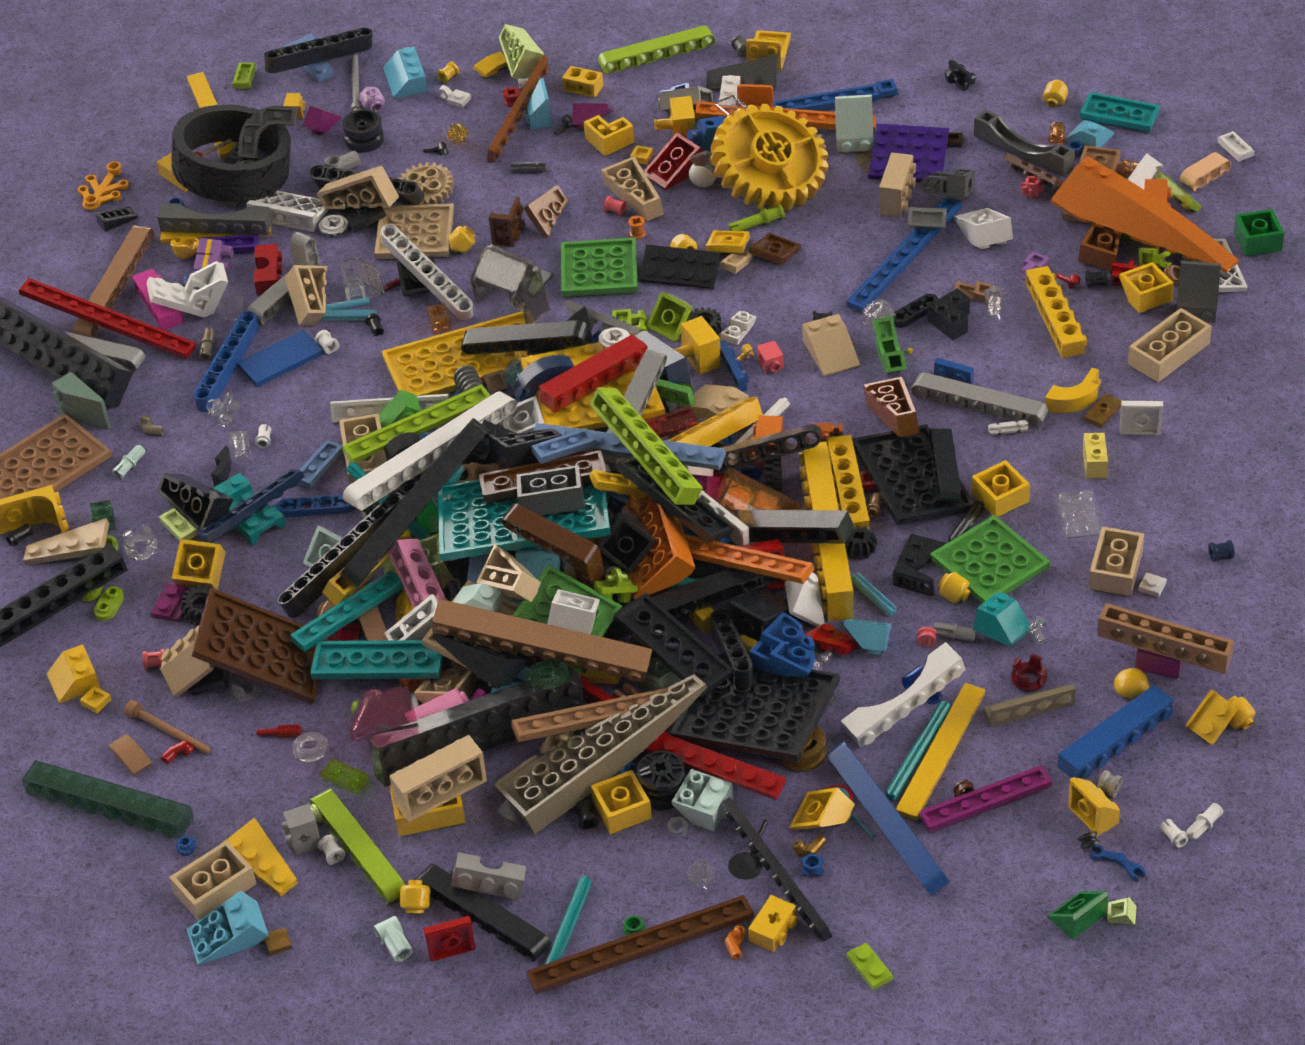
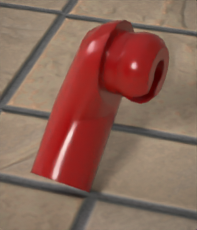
[160,740,194,764]

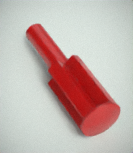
[256,724,302,738]

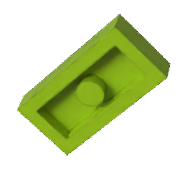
[846,942,893,990]

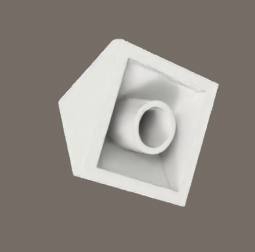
[502,396,544,435]

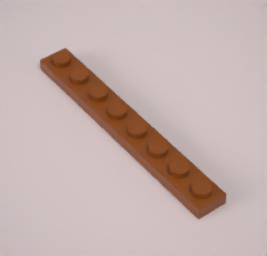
[487,55,550,163]

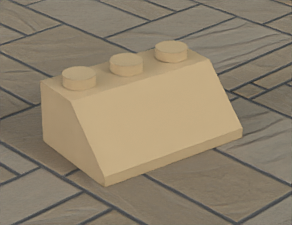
[160,626,215,697]

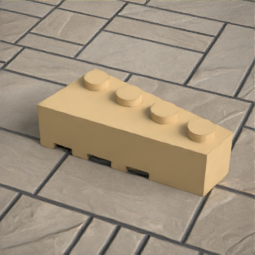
[317,165,399,209]

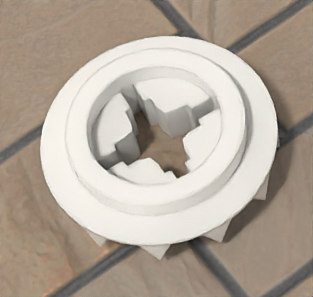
[319,215,349,237]
[599,328,630,348]

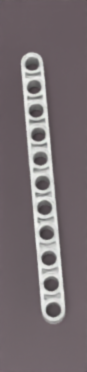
[343,391,517,510]

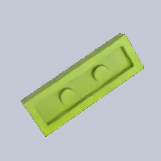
[1155,171,1202,212]

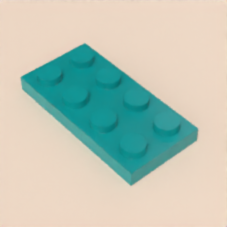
[1079,92,1160,132]

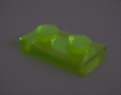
[320,758,369,794]

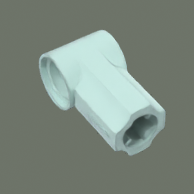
[373,916,413,962]

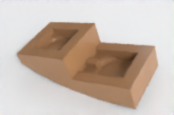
[954,281,995,302]
[108,734,152,776]

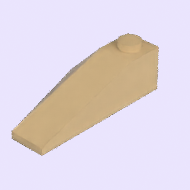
[414,661,478,704]

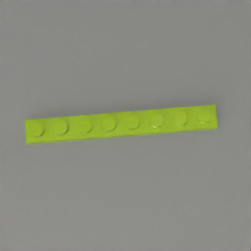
[342,384,490,463]

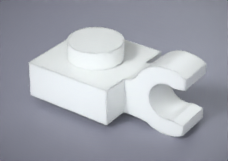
[439,85,471,108]

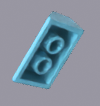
[383,47,428,99]

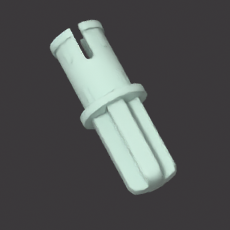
[112,445,145,479]

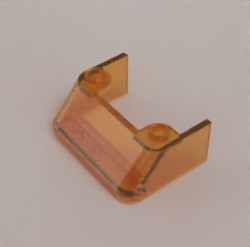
[714,467,806,510]

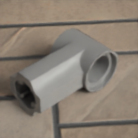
[324,151,361,170]

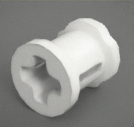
[315,330,339,354]
[318,834,346,865]

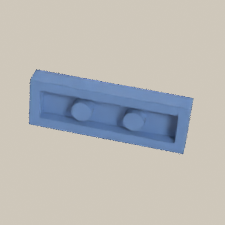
[532,428,596,464]
[298,440,343,489]

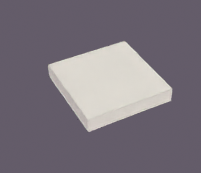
[1119,401,1163,435]

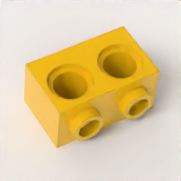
[562,66,604,98]

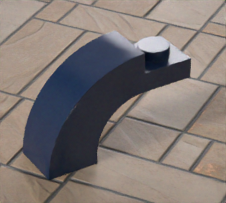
[514,355,574,403]

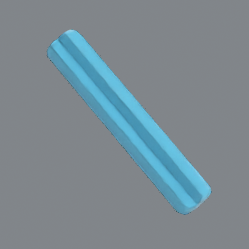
[321,309,376,321]
[851,572,897,617]

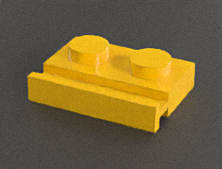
[1185,689,1239,744]

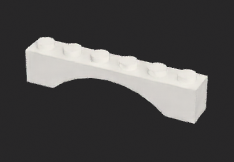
[841,642,966,748]

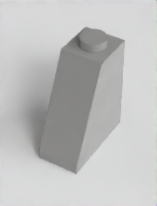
[658,86,713,112]

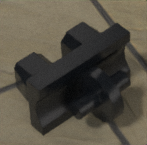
[944,60,977,91]

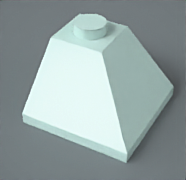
[453,583,502,612]

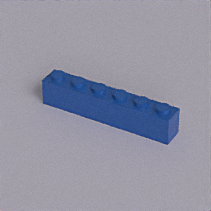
[1057,685,1174,779]

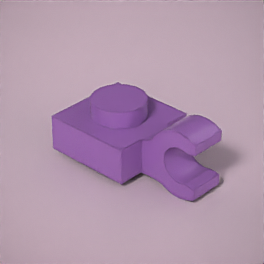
[1021,251,1050,281]

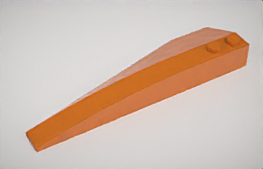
[1051,157,1239,273]
[626,457,695,600]

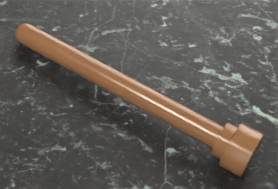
[124,700,211,754]

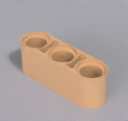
[1180,152,1231,191]

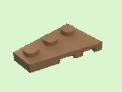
[523,185,568,238]

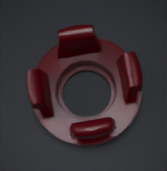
[1011,654,1047,691]

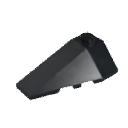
[432,633,527,689]

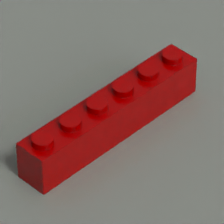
[539,334,648,413]

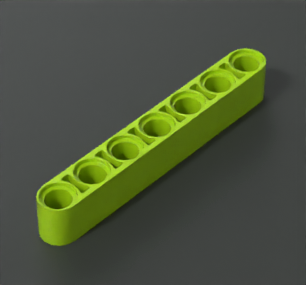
[598,26,716,74]
[310,788,405,904]

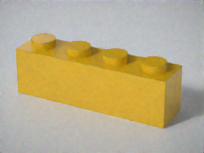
[322,551,391,605]

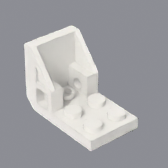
[147,261,228,318]

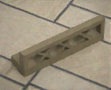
[984,684,1076,727]

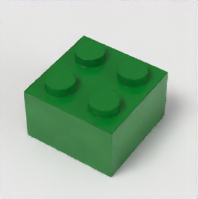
[1234,209,1284,256]

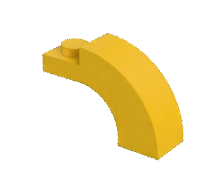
[1045,368,1101,413]

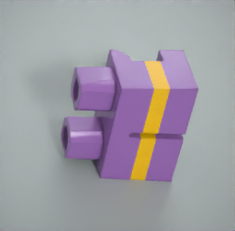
[194,238,233,274]

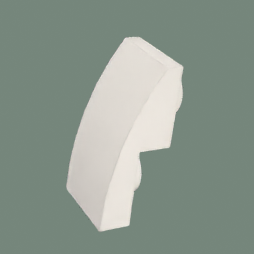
[720,311,756,345]

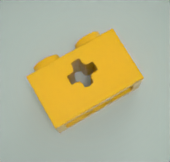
[748,895,798,952]

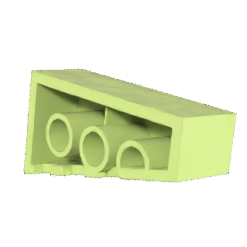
[499,24,544,79]

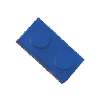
[934,358,974,384]

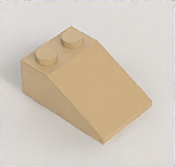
[802,314,860,377]
[679,384,749,421]

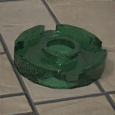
[525,660,569,689]

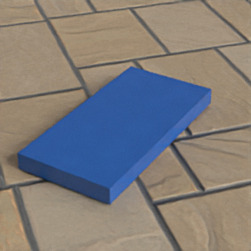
[237,330,324,387]

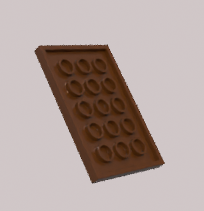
[191,588,328,704]

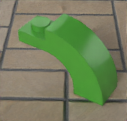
[873,316,907,373]

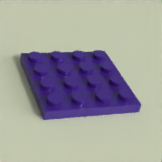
[868,123,949,184]

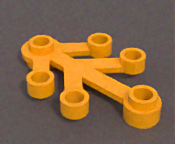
[78,161,129,210]

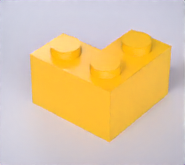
[584,115,635,156]

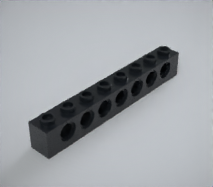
[0,543,128,647]

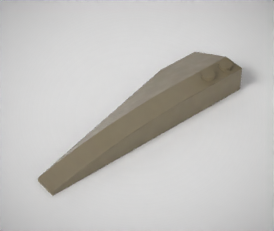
[493,675,707,834]

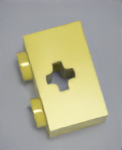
[1083,433,1108,478]

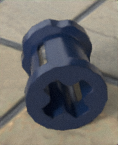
[1208,540,1235,562]

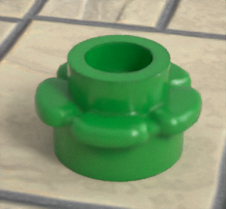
[622,916,646,936]

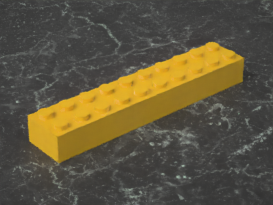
[799,442,854,621]

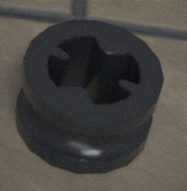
[1077,831,1100,849]

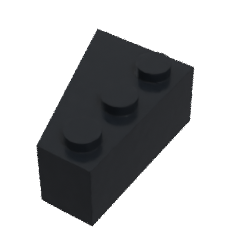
[489,429,563,469]

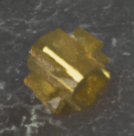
[446,123,469,144]

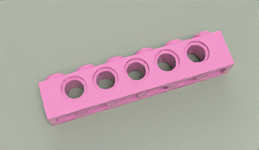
[388,539,448,608]

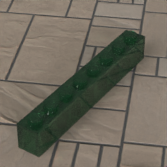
[22,760,194,838]

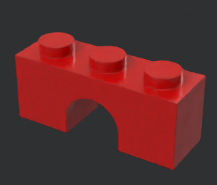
[254,244,283,295]

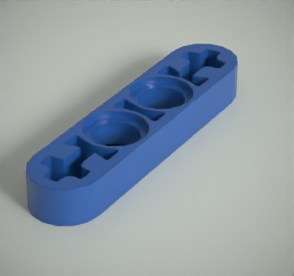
[276,494,355,517]

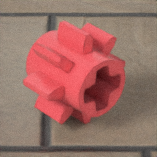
[1021,176,1044,198]

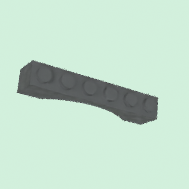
[974,109,1075,176]
[157,203,272,235]

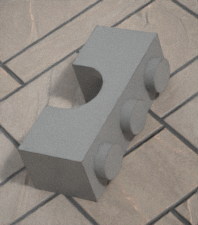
[451,852,526,900]

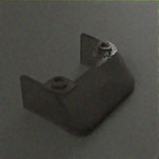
[470,244,550,324]

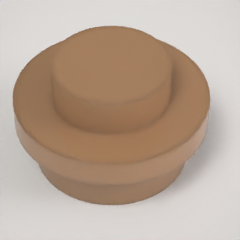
[1164,265,1180,284]

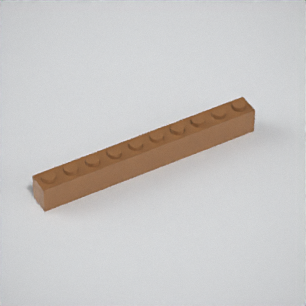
[432,599,652,682]

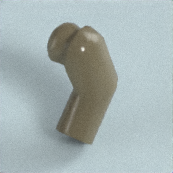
[139,416,165,436]

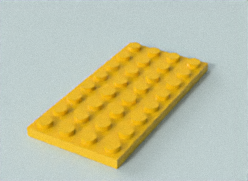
[382,310,535,396]

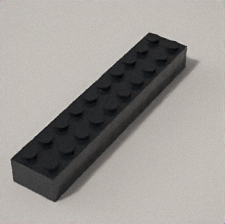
[0,297,133,407]
[367,666,585,787]

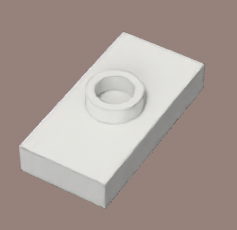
[1217,131,1255,162]

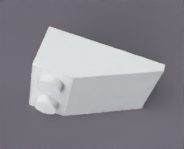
[954,208,1013,249]

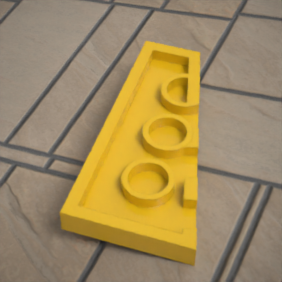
[221,817,298,897]

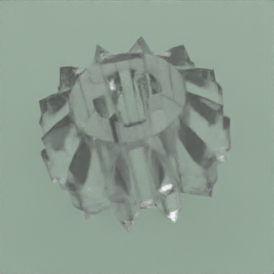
[861,298,895,331]

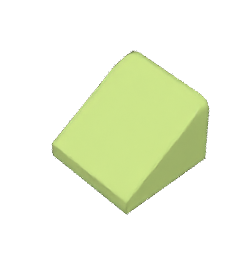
[1107,897,1137,925]

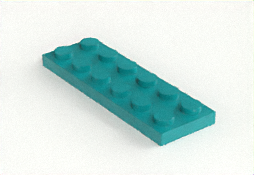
[310,640,444,679]

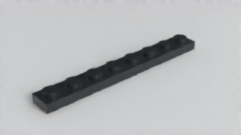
[723,797,833,941]

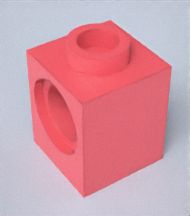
[757,341,784,374]

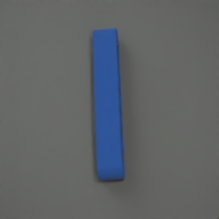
[193,311,259,412]

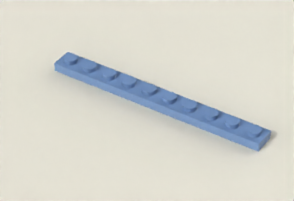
[533,423,726,470]

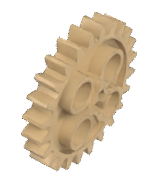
[398,162,454,205]

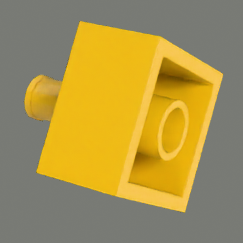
[654,96,695,138]
[674,316,721,375]

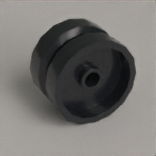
[342,109,384,153]

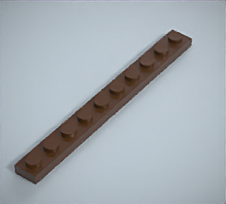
[526,895,754,995]

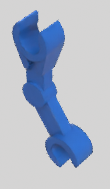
[1090,844,1146,882]

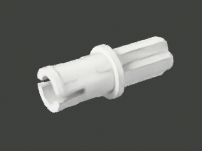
[1186,803,1223,840]

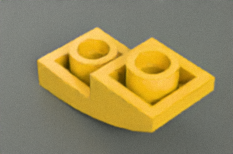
[473,52,508,77]

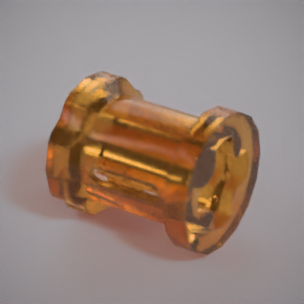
[1048,122,1066,145]

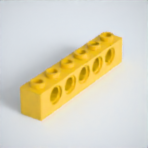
[1025,266,1087,358]
[827,435,870,530]

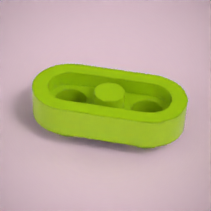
[94,586,124,621]

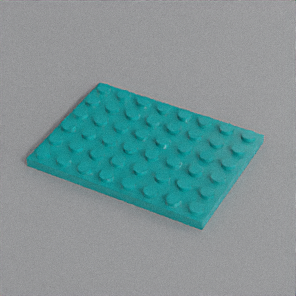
[438,479,611,561]

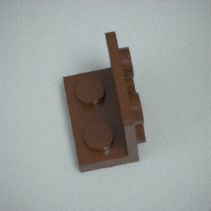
[489,197,525,247]

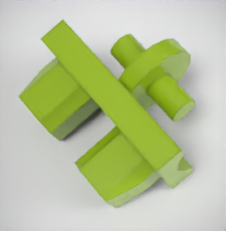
[594,568,638,603]

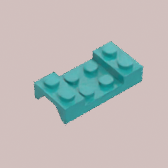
[213,473,286,545]

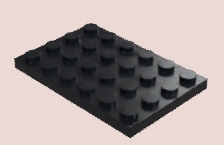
[852,424,975,525]

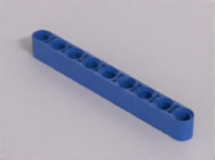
[826,741,950,896]

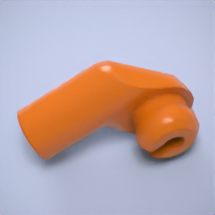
[724,925,746,960]

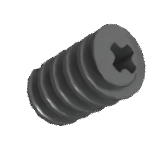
[453,365,486,394]

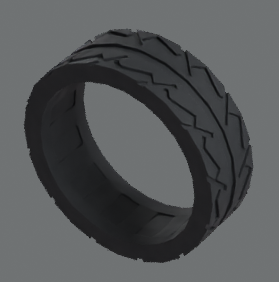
[171,105,291,202]

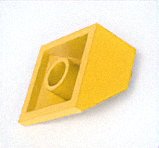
[789,788,855,830]

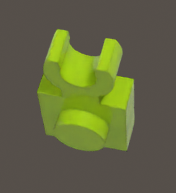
[1139,247,1172,268]

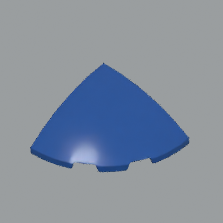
[749,612,816,677]

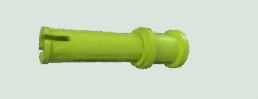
[728,204,785,231]

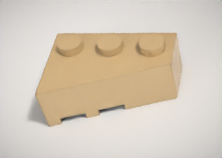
[285,265,327,326]
[476,544,541,602]

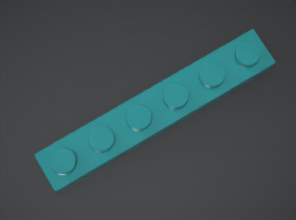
[290,570,404,652]

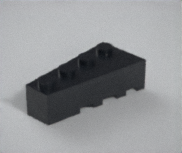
[157,473,234,531]

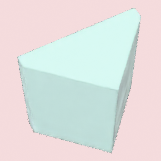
[303,525,342,567]

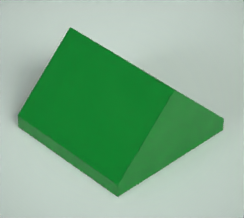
[1047,891,1108,940]

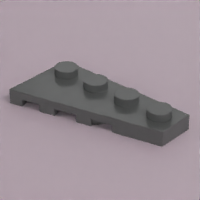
[706,54,778,90]

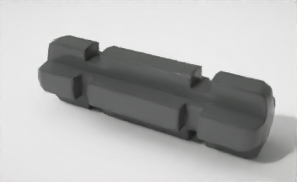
[511,162,546,172]

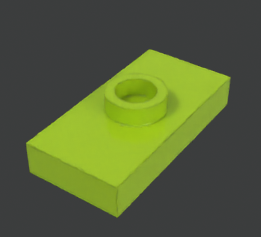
[232,63,257,89]

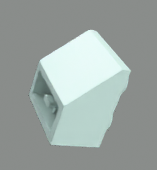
[672,769,733,831]

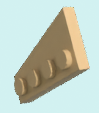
[23,518,109,565]

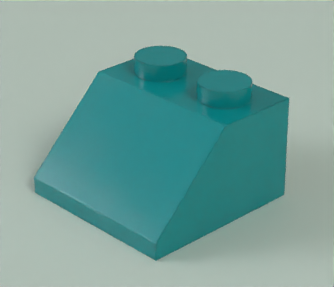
[973,592,1031,647]

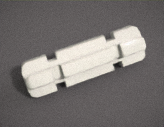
[988,420,1028,436]

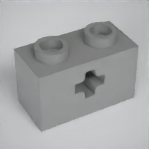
[281,804,320,856]

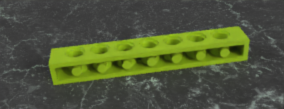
[590,387,703,505]

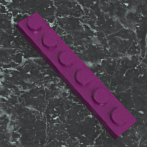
[919,765,1052,833]

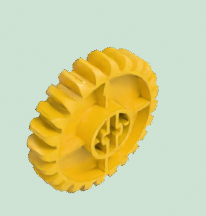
[710,104,828,211]

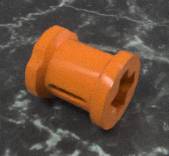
[628,216,646,239]

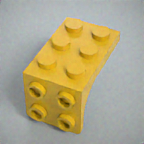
[746,30,791,72]
[0,485,70,535]

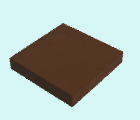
[749,233,801,265]

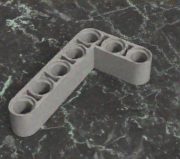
[247,232,320,325]

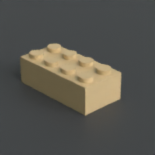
[1128,308,1212,382]
[339,413,387,484]
[389,735,487,822]

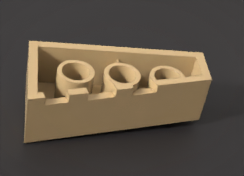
[601,157,664,221]

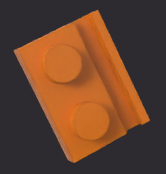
[813,423,843,440]

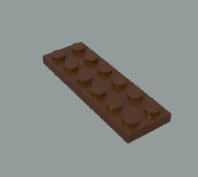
[479,450,607,503]

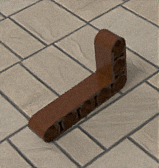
[501,504,605,590]

